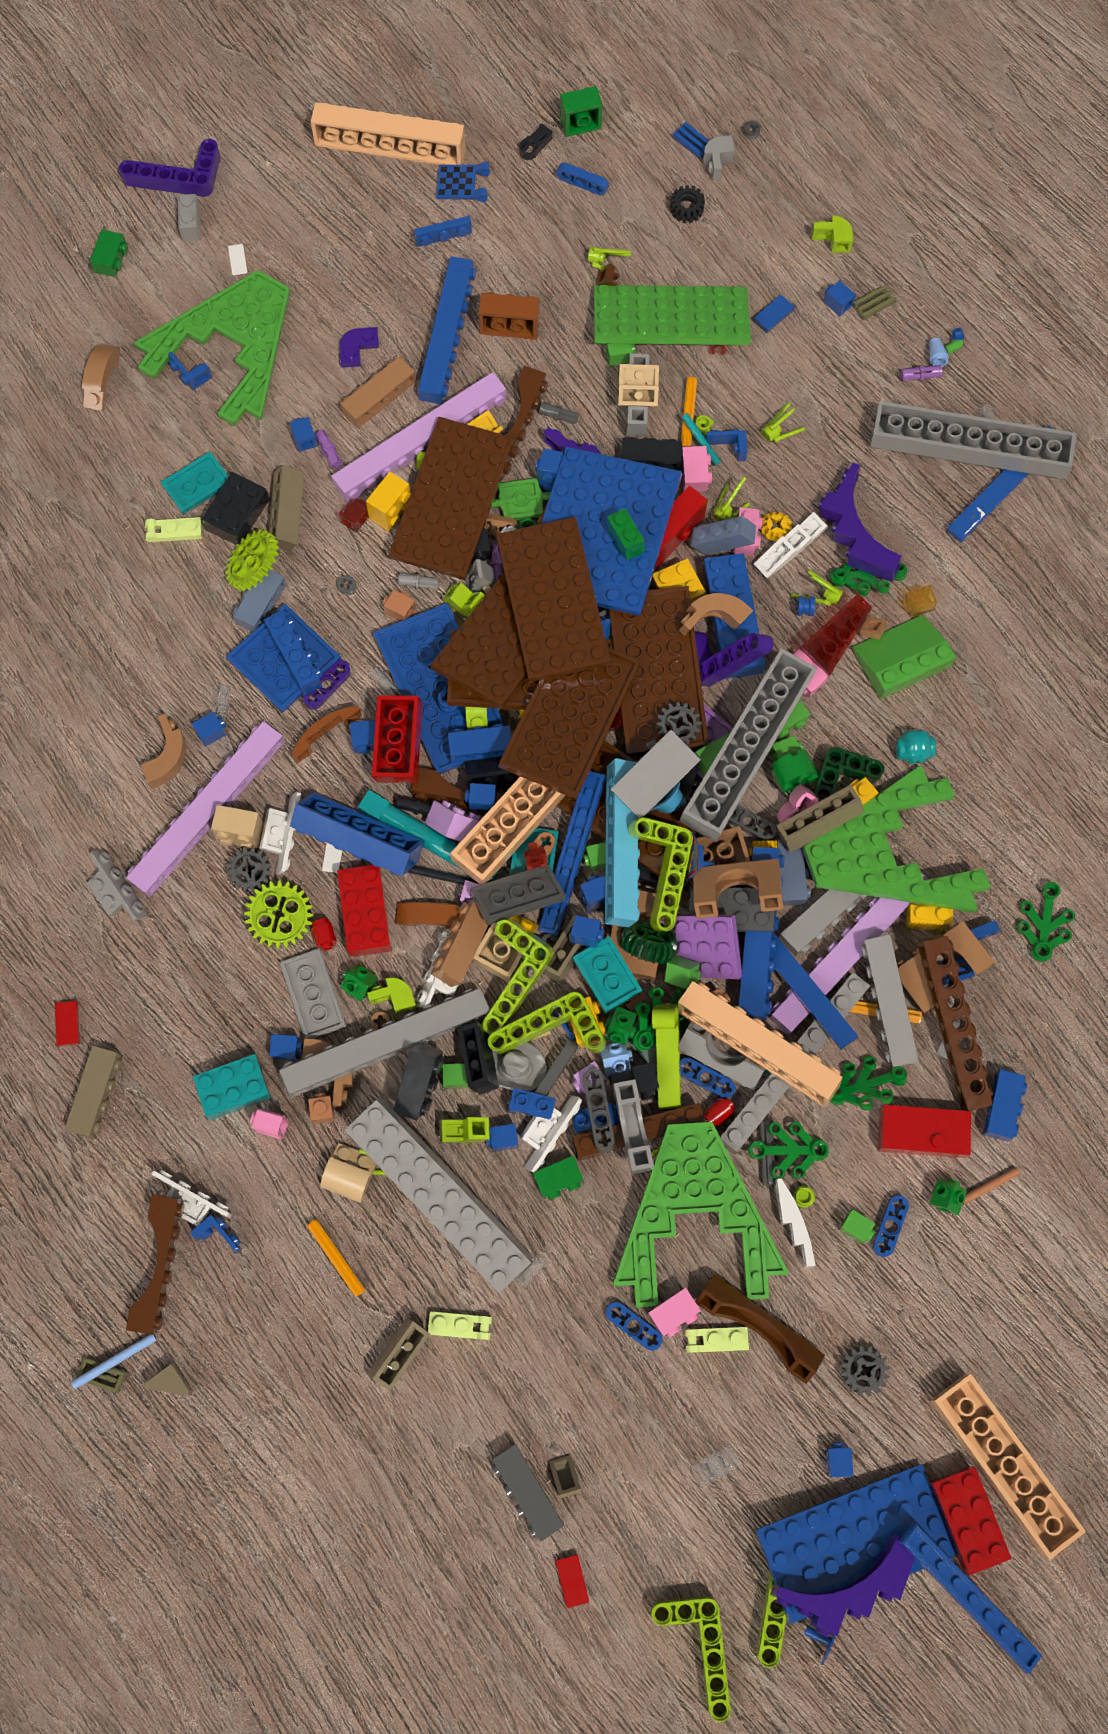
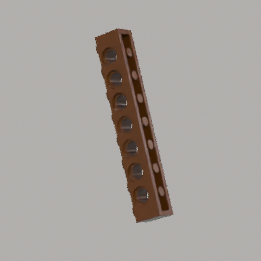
[917,936,993,1111]

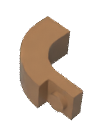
[82,343,120,411]
[679,593,753,636]
[141,713,186,789]
[302,1038,354,1109]

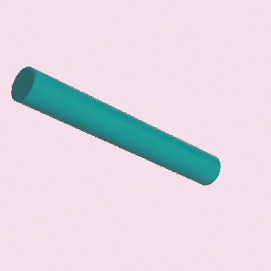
[681,413,721,466]

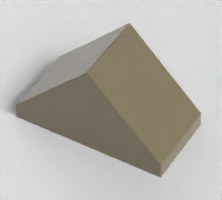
[143,1364,193,1395]
[549,1455,582,1499]

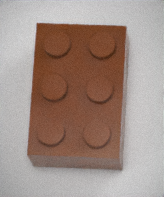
[479,292,540,340]

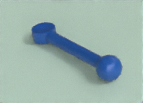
[553,1010,576,1041]

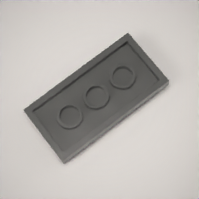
[470,864,566,925]
[689,888,775,932]

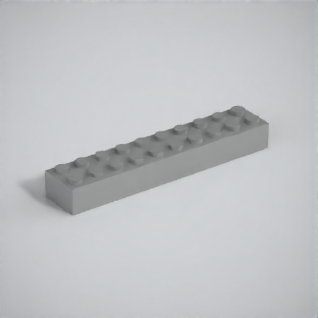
[870,401,1077,479]
[679,648,817,842]
[345,1096,533,1293]

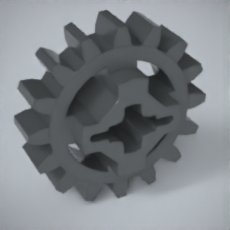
[656,702,702,746]
[226,847,272,893]
[840,1346,890,1396]

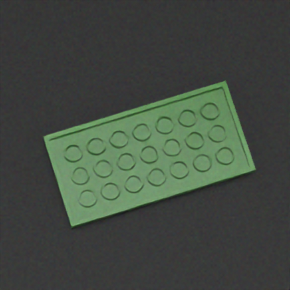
[594,285,751,345]

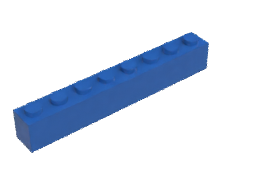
[418,256,476,404]
[739,847,785,1020]

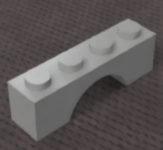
[627,353,649,436]
[679,1021,765,1090]
[613,1079,654,1174]

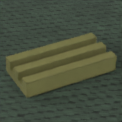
[852,285,896,320]
[76,1357,128,1394]

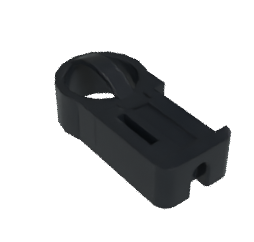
[519,124,552,160]

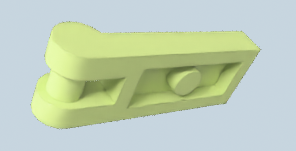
[145,517,202,542]
[428,1311,492,1340]
[685,1327,749,1353]

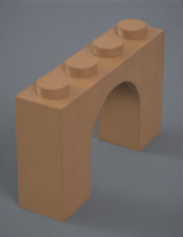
[693,859,783,919]
[606,890,669,982]
[897,921,995,1014]

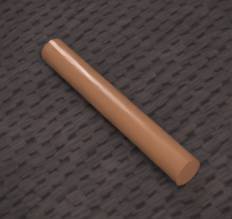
[963,1167,1020,1205]

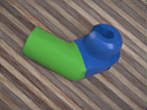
[944,328,964,355]

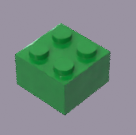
[560,86,603,137]

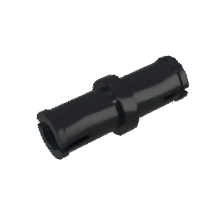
[396,795,432,816]

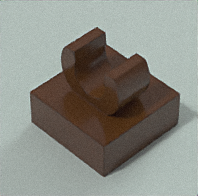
[596,263,619,286]

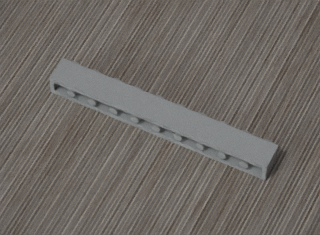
[720,973,870,1155]
[279,988,490,1099]

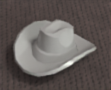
[492,1039,547,1092]

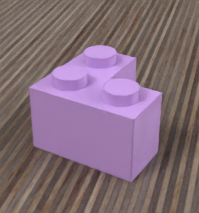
[425,800,482,841]

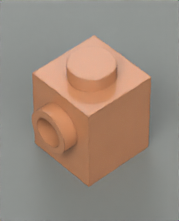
[383,589,416,621]
[308,1093,335,1124]

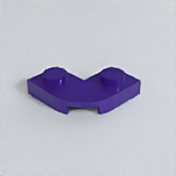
[340,327,379,368]

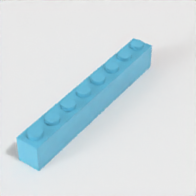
[605,758,640,928]

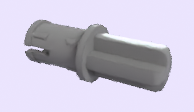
[399,572,439,589]

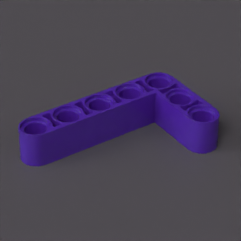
[119,139,220,197]
[695,631,773,687]

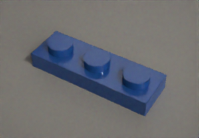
[414,216,472,247]

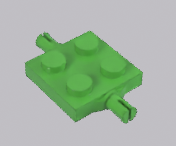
[491,478,552,521]

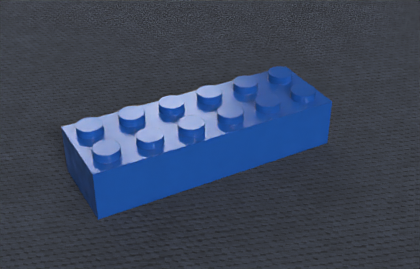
[702,553,765,679]
[290,792,425,876]

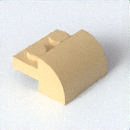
[618,364,659,406]
[320,1143,377,1203]

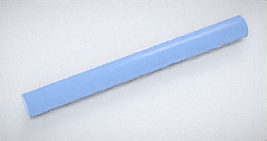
[71,1334,156,1390]

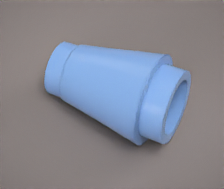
[929,338,949,367]

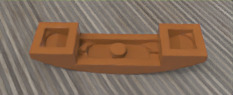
[292,706,362,764]
[396,902,461,927]

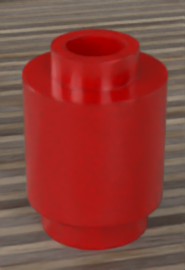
[311,918,337,951]
[703,1097,735,1127]

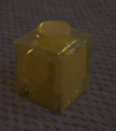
[903,585,937,617]

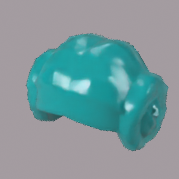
[895,729,936,764]

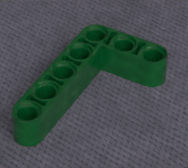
[806,748,885,845]

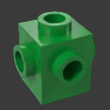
[340,963,378,1002]
[604,1007,637,1046]
[929,1178,967,1216]

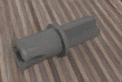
[539,402,579,423]

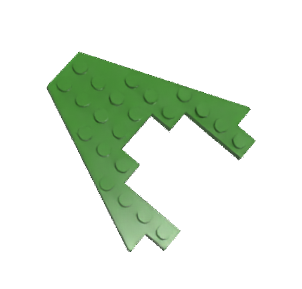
[134,270,290,427]
[803,766,991,913]
[613,1122,789,1308]

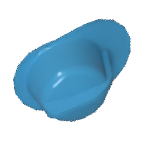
[649,781,686,814]

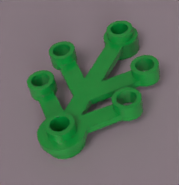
[830,562,907,596]
[1016,882,1075,962]
[633,987,689,1051]
[830,1056,907,1111]
[747,1122,829,1180]

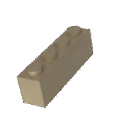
[268,465,305,551]
[776,785,864,853]
[64,1046,123,1139]

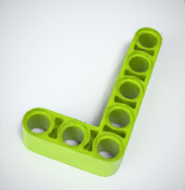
[628,818,693,931]
[483,919,554,1034]
[488,992,606,1054]
[652,1004,681,1110]
[756,1571,786,1668]
[650,1596,731,1722]

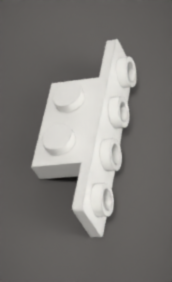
[259,792,301,875]
[416,929,458,1009]
[519,1095,582,1173]
[151,1170,232,1226]

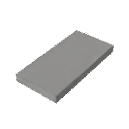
[610,730,700,819]
[279,948,347,1039]

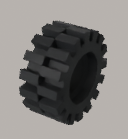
[670,185,705,223]

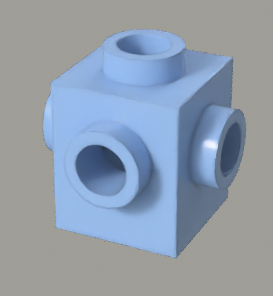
[600,1043,633,1077]

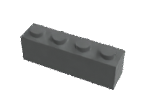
[491,1444,564,1542]

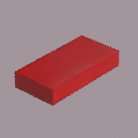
[55,1001,80,1047]
[556,1554,589,1608]

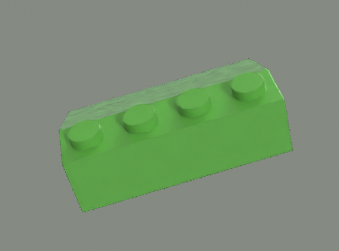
[852,615,956,700]

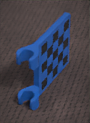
[436,162,490,202]

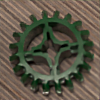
[620,921,678,964]

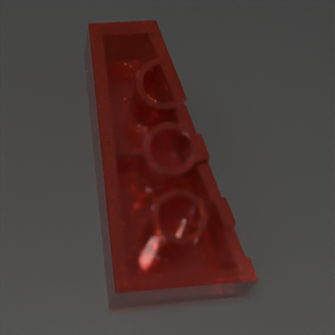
[799,593,872,677]

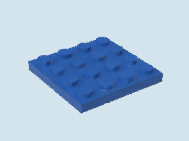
[226,604,342,713]

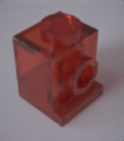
[338,498,369,533]

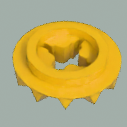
[761,511,792,541]

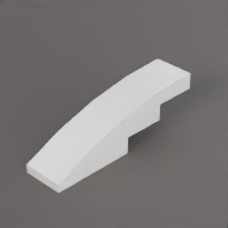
[754,512,828,579]
[775,1179,816,1268]

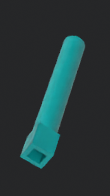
[358,790,499,883]

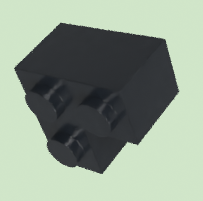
[609,1062,659,1103]

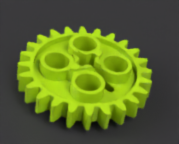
[225,529,279,591]
[244,880,313,949]

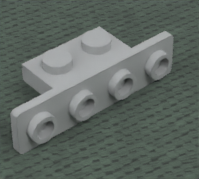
[87,850,148,920]

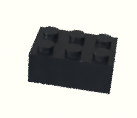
[201,472,270,545]
[393,1043,445,1121]

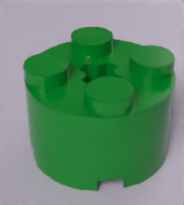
[770,749,819,793]

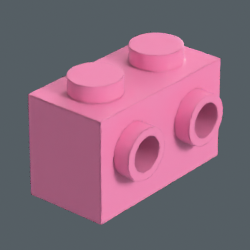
[681,446,712,492]
[734,507,763,556]
[647,1288,701,1338]

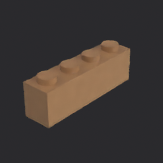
[341,357,416,429]
[431,899,489,987]

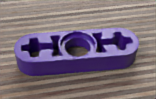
[303,660,351,710]

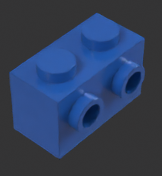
[535,448,563,492]
[580,875,605,914]

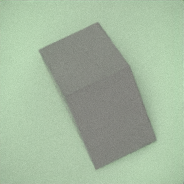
[466,559,496,593]

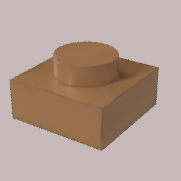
[860,616,887,640]

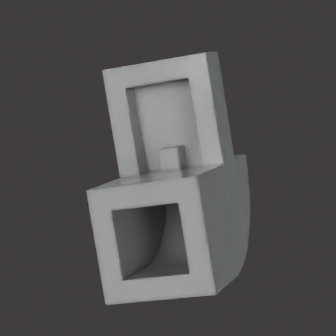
[703,135,734,181]

